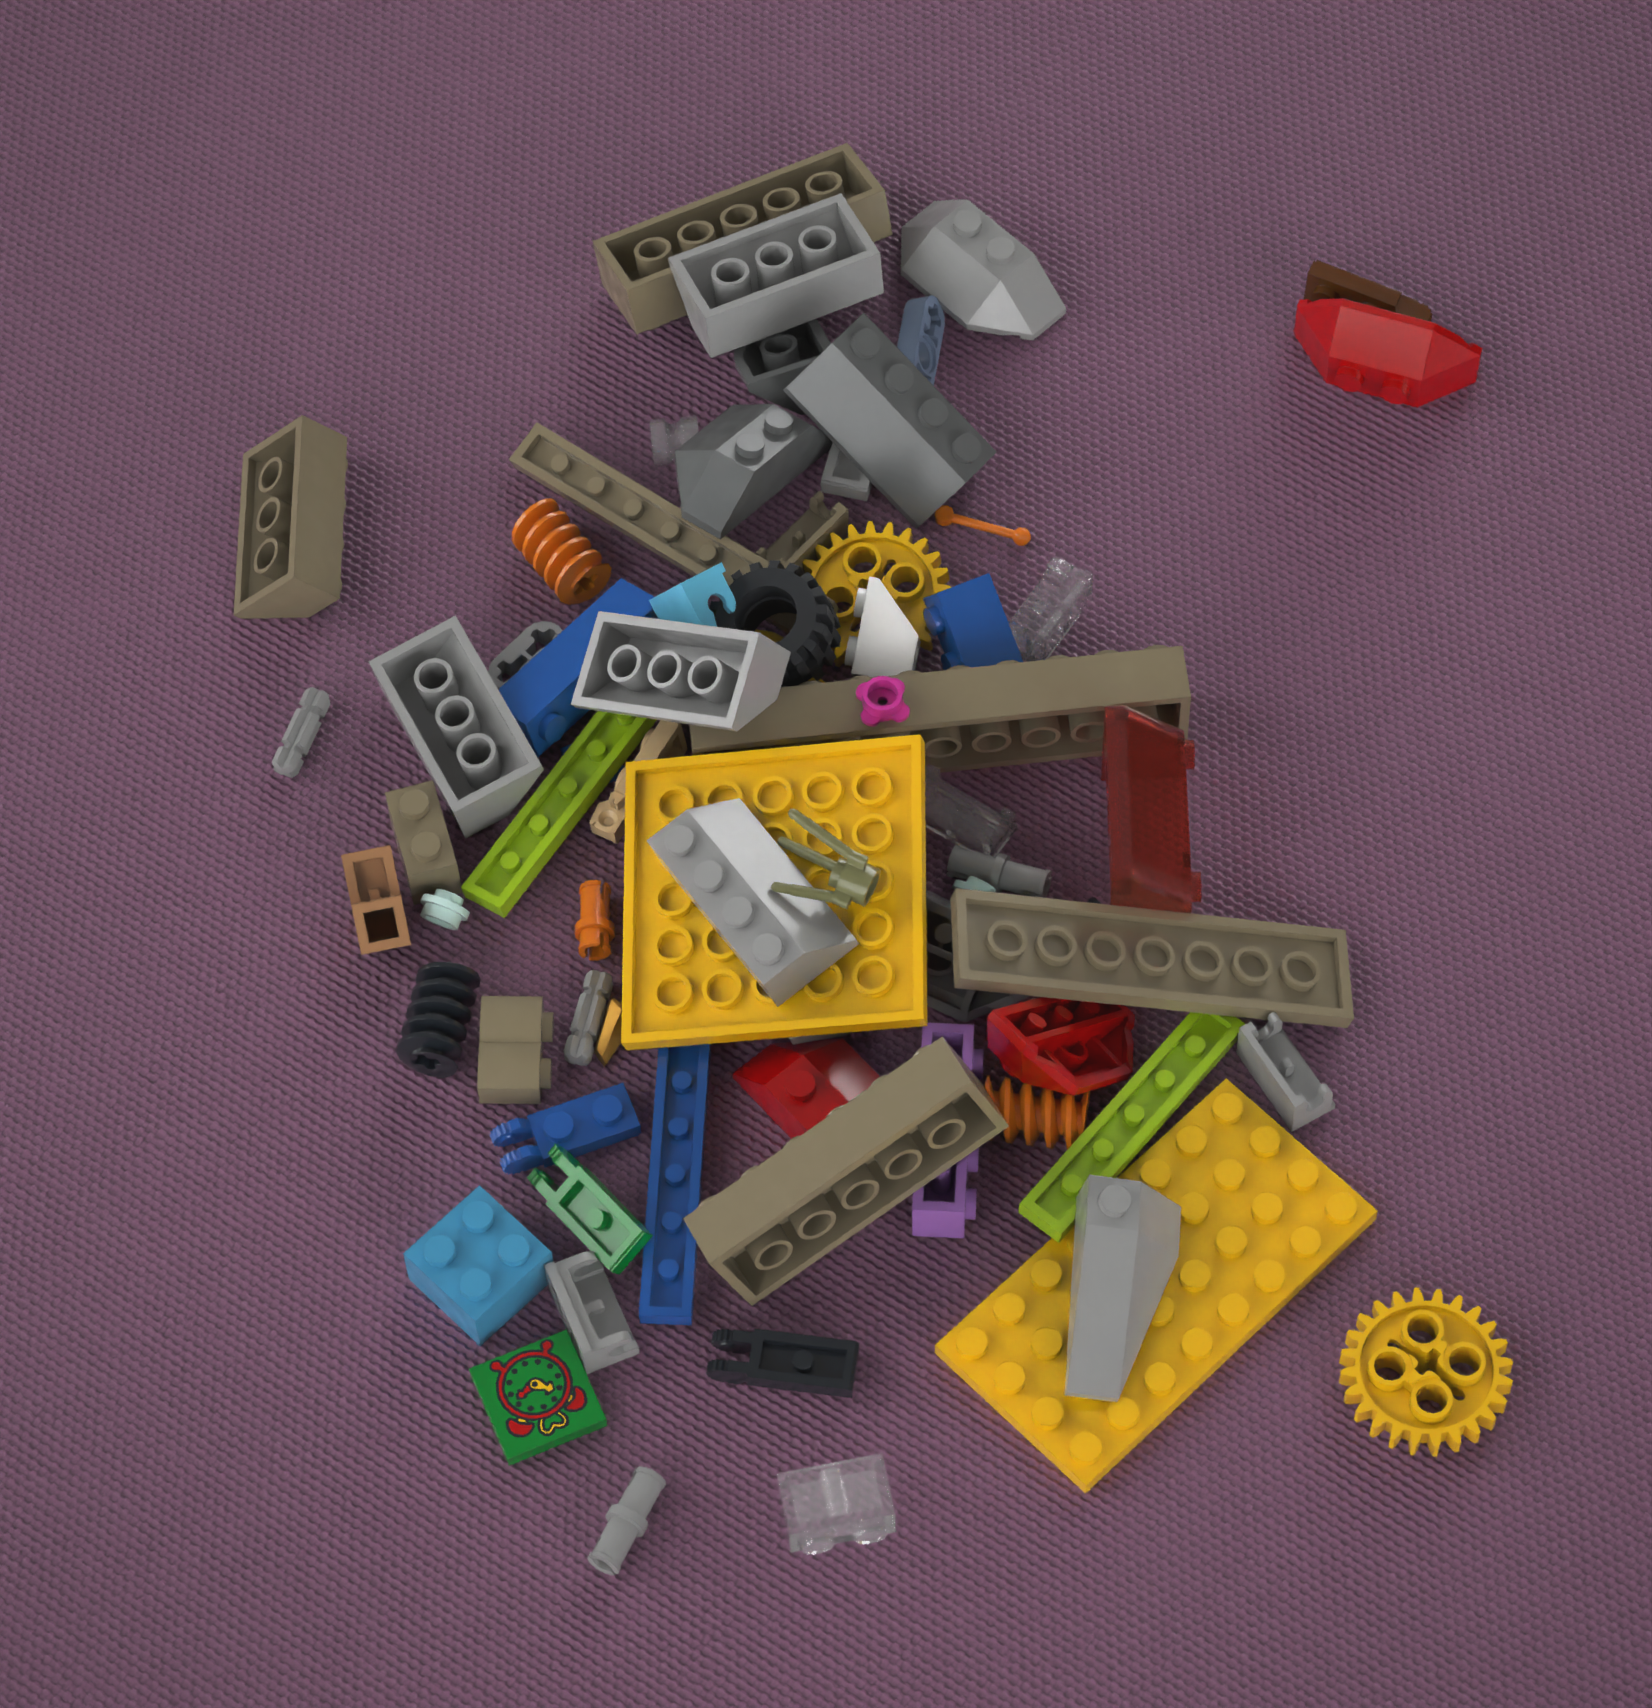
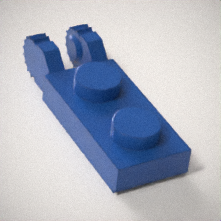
[489,1083,641,1175]

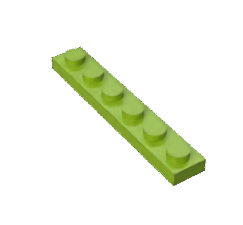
[461,711,657,918]
[1018,1012,1245,1243]

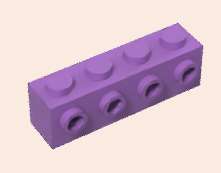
[912,1023,984,1238]

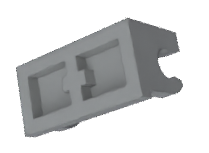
[1236,1012,1335,1132]
[544,1251,640,1374]

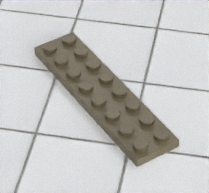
[950,888,1354,1028]

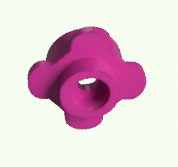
[856,676,910,727]

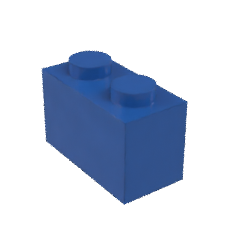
[923,573,1023,670]

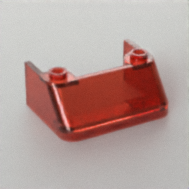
[1101,705,1202,913]

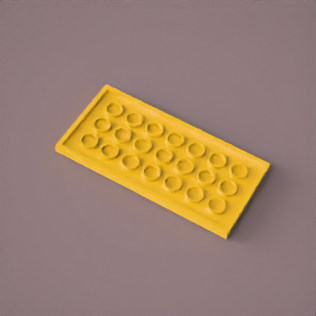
[935,1078,1378,1494]

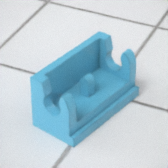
[649,562,736,627]

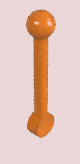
[935,505,1031,546]

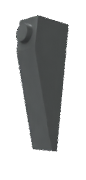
[734,319,831,415]

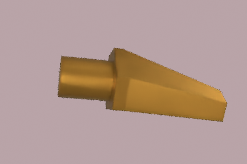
[594,998,622,1066]

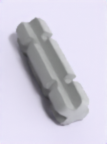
[272,687,330,778]
[564,970,613,1066]

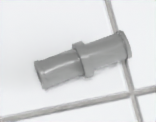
[947,845,1052,898]
[587,1466,666,1575]

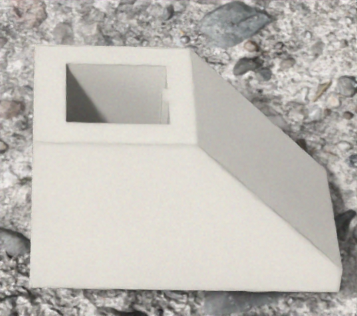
[845,577,921,678]

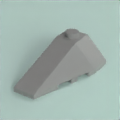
[1065,1175,1181,1402]

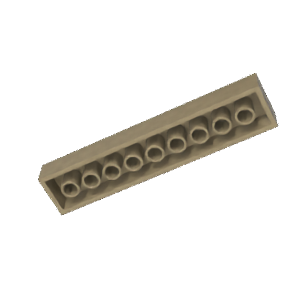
[689,645,1191,774]

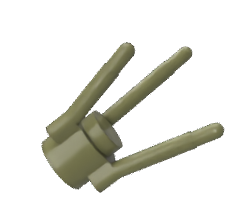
[771,809,881,910]

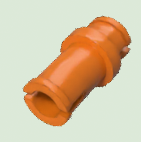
[575,880,615,961]

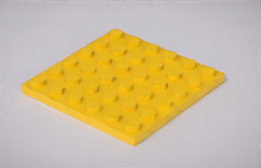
[621,734,928,1051]

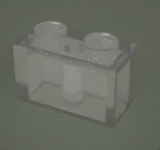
[777,1453,896,1554]

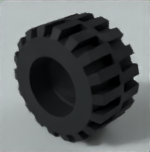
[709,560,841,687]

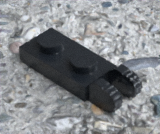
[706,1329,859,1398]

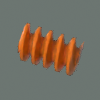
[512,498,612,605]
[984,1075,1090,1150]

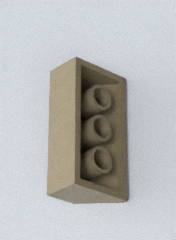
[233,415,348,619]

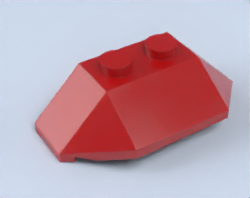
[1294,299,1483,407]
[987,997,1135,1096]
[732,1038,880,1139]

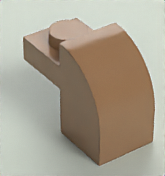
[341,845,411,955]

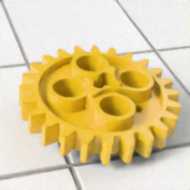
[803,521,951,667]
[1339,1287,1513,1457]

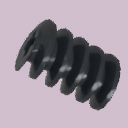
[396,962,481,1078]

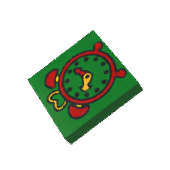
[469,1329,607,1466]

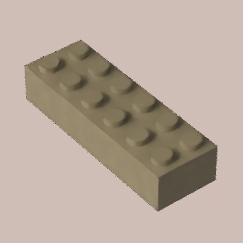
[592,143,893,335]
[683,1036,1009,1306]

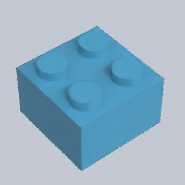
[403,1185,553,1346]

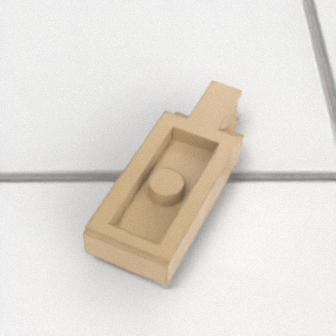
[589,720,688,844]

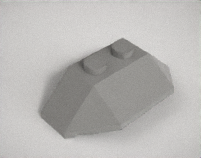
[901,199,1066,341]

